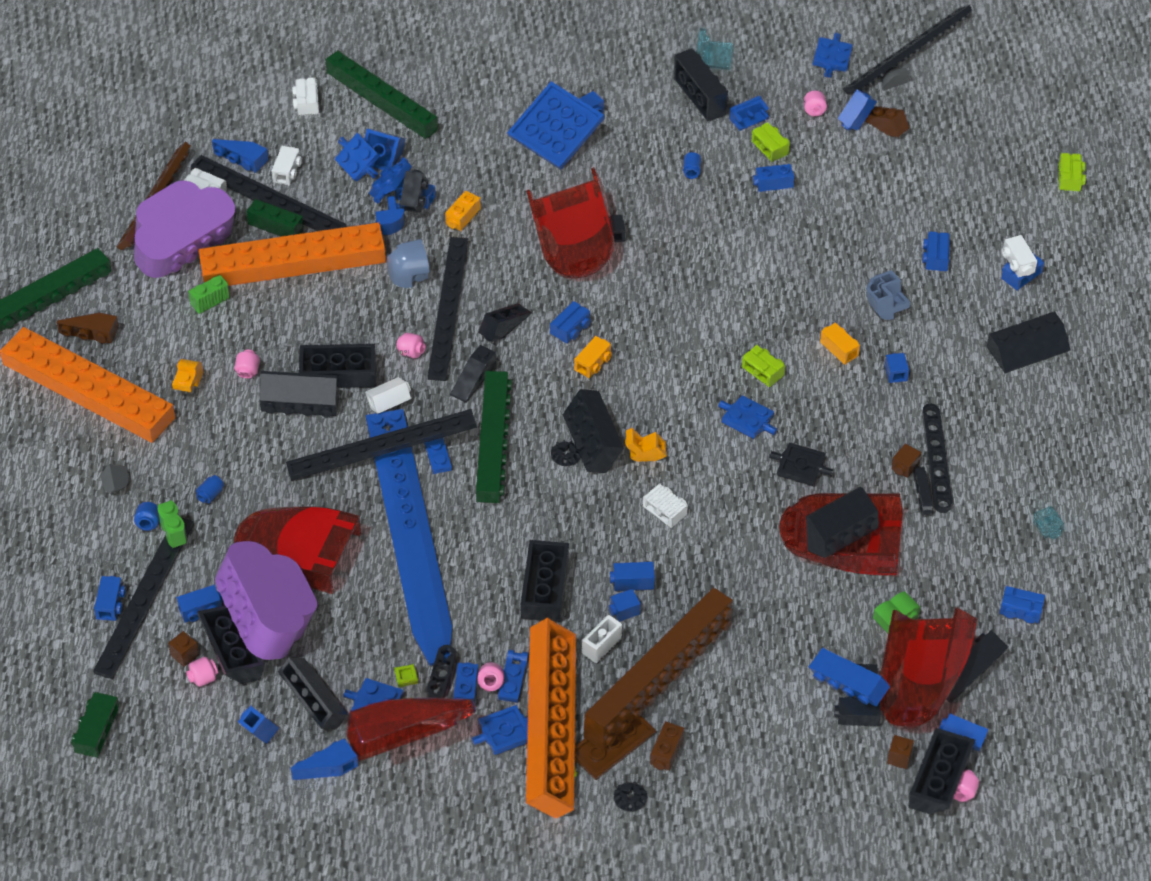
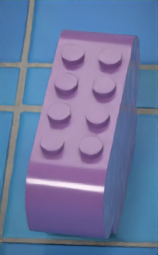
[134,180,235,278]
[215,541,317,660]

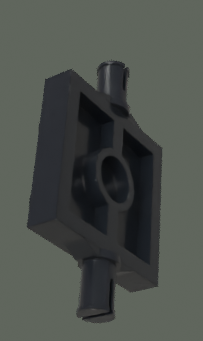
[769,442,834,486]

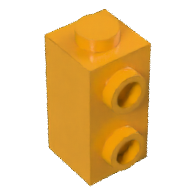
[445,190,481,231]
[820,323,860,365]
[574,336,612,379]

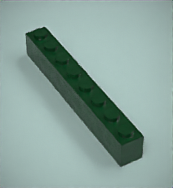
[325,50,438,140]
[0,248,112,332]
[476,371,512,503]

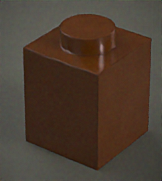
[891,443,922,478]
[168,631,199,667]
[887,735,914,769]

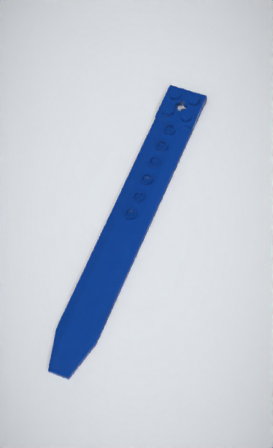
[366,409,452,666]

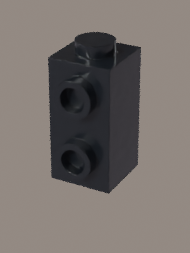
[400,170,429,213]
[834,696,881,727]

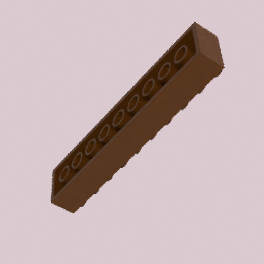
[583,587,733,751]

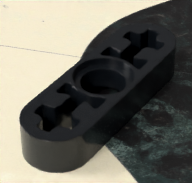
[913,467,933,516]
[427,645,456,701]

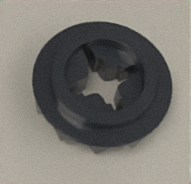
[551,440,581,466]
[614,781,647,812]

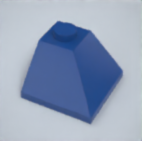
[364,129,406,170]

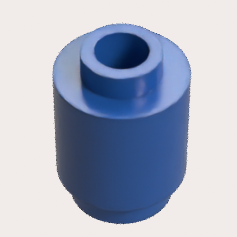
[683,152,702,179]
[196,475,224,503]

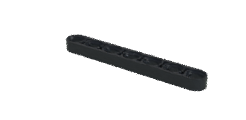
[922,403,952,513]

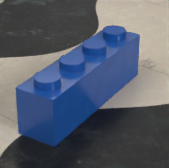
[809,648,890,706]

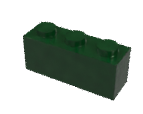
[246,199,304,237]
[71,692,120,758]

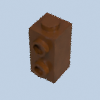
[650,721,684,771]

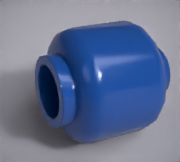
[134,502,160,531]

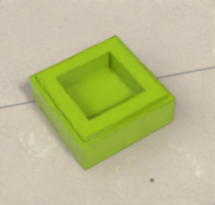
[394,664,418,688]

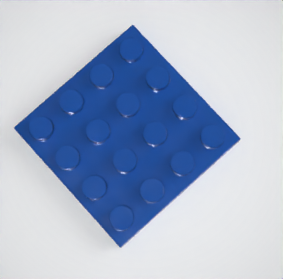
[507,81,605,170]

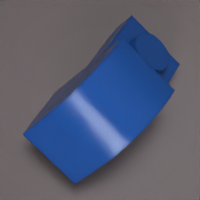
[375,196,405,236]

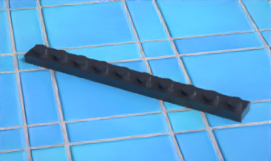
[843,5,973,94]
[190,155,347,231]
[427,237,468,381]
[286,409,477,481]
[93,517,194,680]

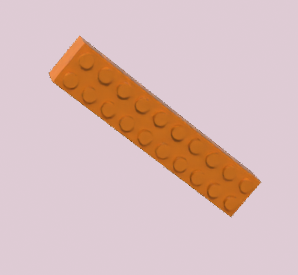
[198,222,386,286]
[0,327,175,443]
[526,618,576,818]

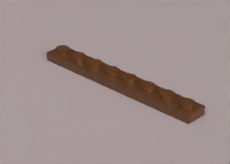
[116,141,191,250]

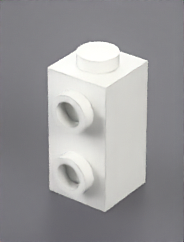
[272,146,302,185]
[1002,235,1037,277]
[365,377,411,414]

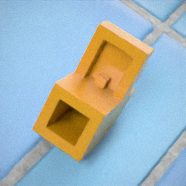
[172,359,204,392]
[625,428,667,462]

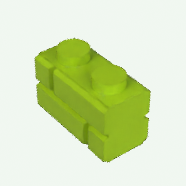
[751,122,790,162]
[1058,153,1086,191]
[742,345,785,387]

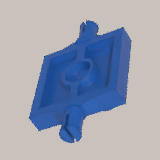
[813,33,853,78]
[335,133,381,181]
[369,157,412,203]
[718,395,778,439]
[343,678,411,727]
[471,705,528,755]

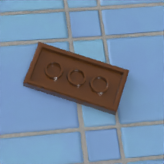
[575,716,657,780]

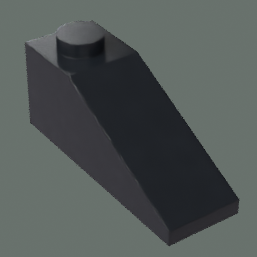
[478,303,532,342]
[450,345,496,403]

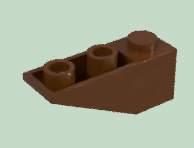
[865,106,909,137]
[57,313,119,344]

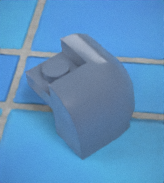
[387,239,430,288]
[866,270,910,320]

